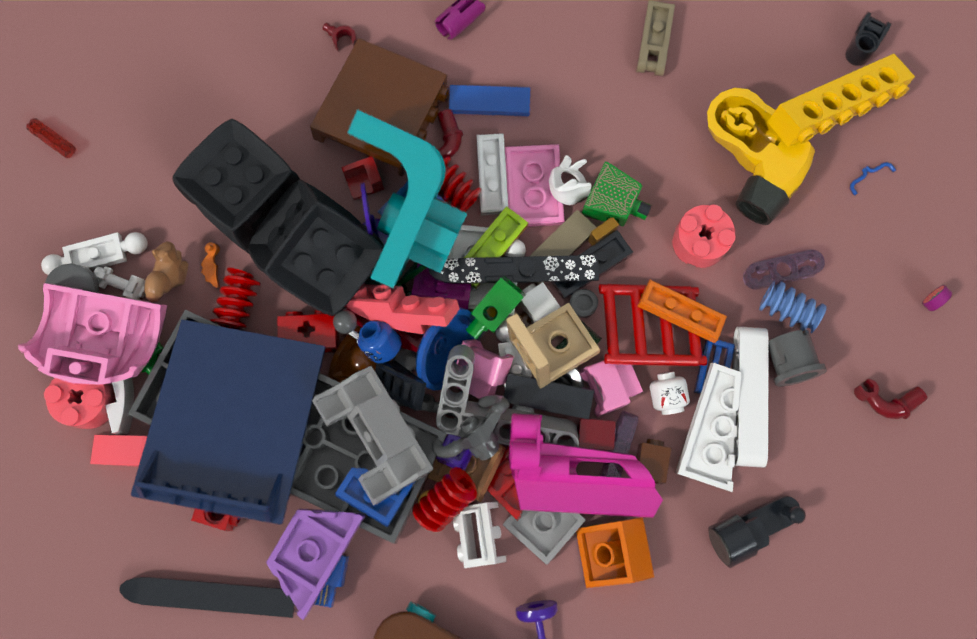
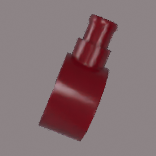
[323,22,357,52]

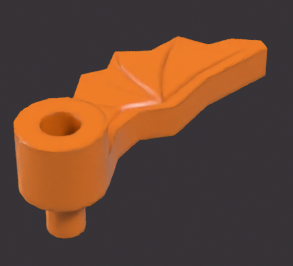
[201,242,220,288]

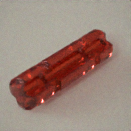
[26,118,76,158]

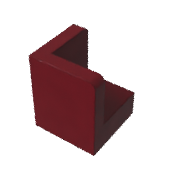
[577,418,616,451]

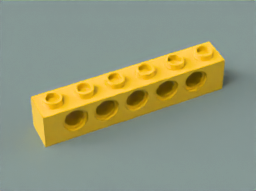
[767,54,915,147]

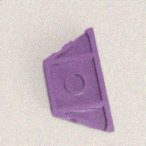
[266,508,366,620]

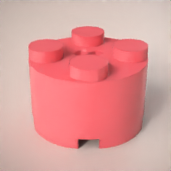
[672,204,736,268]
[44,378,116,429]

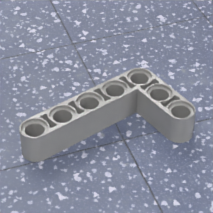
[436,345,579,447]

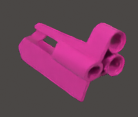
[509,413,663,518]

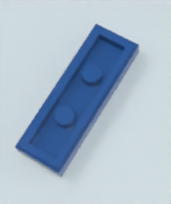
[449,85,530,116]

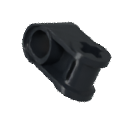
[845,11,892,66]

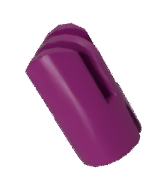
[435,0,486,40]

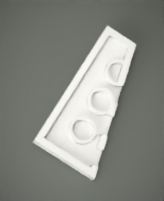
[675,363,741,492]

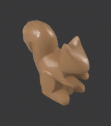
[144,241,189,302]

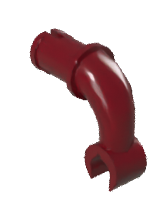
[437,109,463,159]
[854,379,928,419]

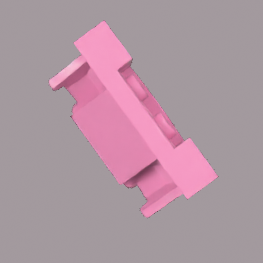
[18,283,167,385]

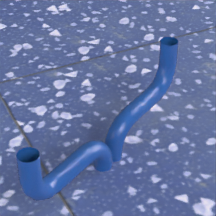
[850,162,896,196]

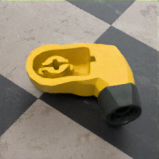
[707,88,815,225]

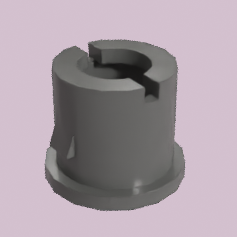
[768,330,827,387]

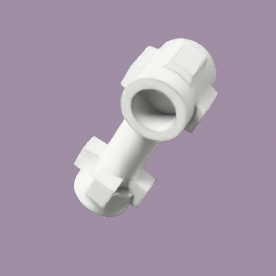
[93,266,145,300]

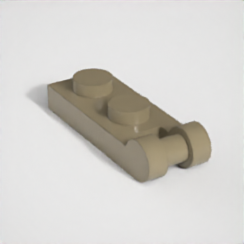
[636,0,675,76]

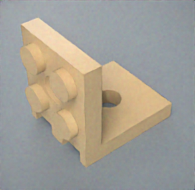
[506,303,600,389]

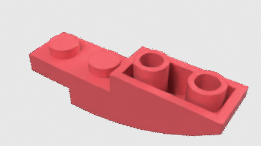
[345,283,459,334]

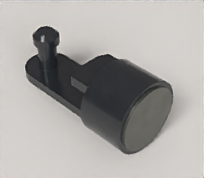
[708,496,806,568]

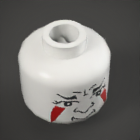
[650,371,690,415]

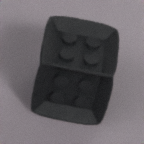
[172,119,300,254]
[248,179,384,316]

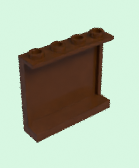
[310,38,450,176]

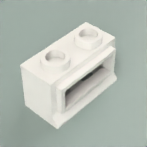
[453,502,507,568]

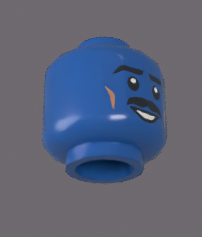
[358,321,401,363]

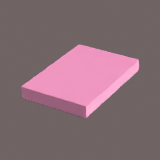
[505,144,565,227]

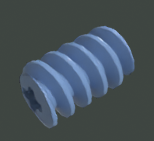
[759,280,826,334]

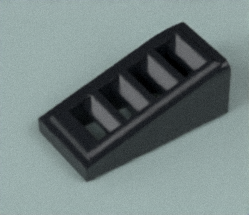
[375,361,426,411]

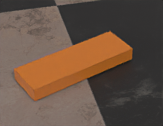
[638,280,727,343]

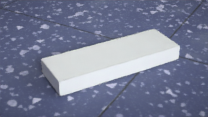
[477,134,508,215]

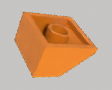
[576,517,655,588]

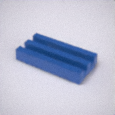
[694,340,735,394]

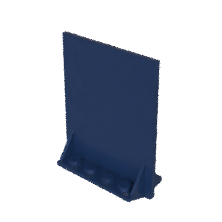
[131,319,326,525]

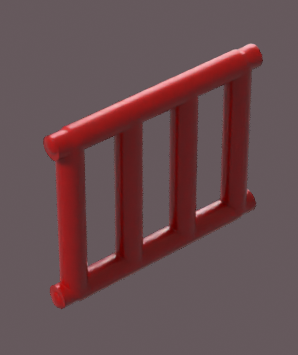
[598,284,707,366]

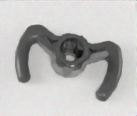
[432,394,509,461]

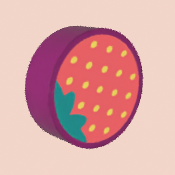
[922,285,952,311]

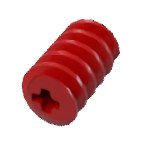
[439,156,482,212]
[210,267,261,330]
[412,467,477,532]

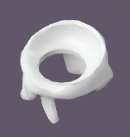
[549,155,592,205]

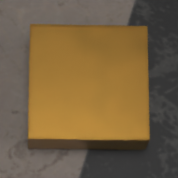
[588,218,619,246]

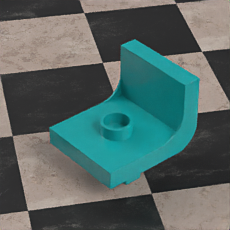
[348,110,467,288]

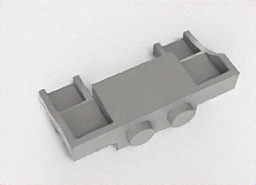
[312,366,433,505]

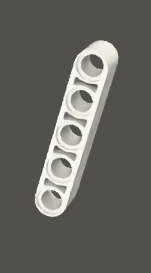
[733,327,769,468]

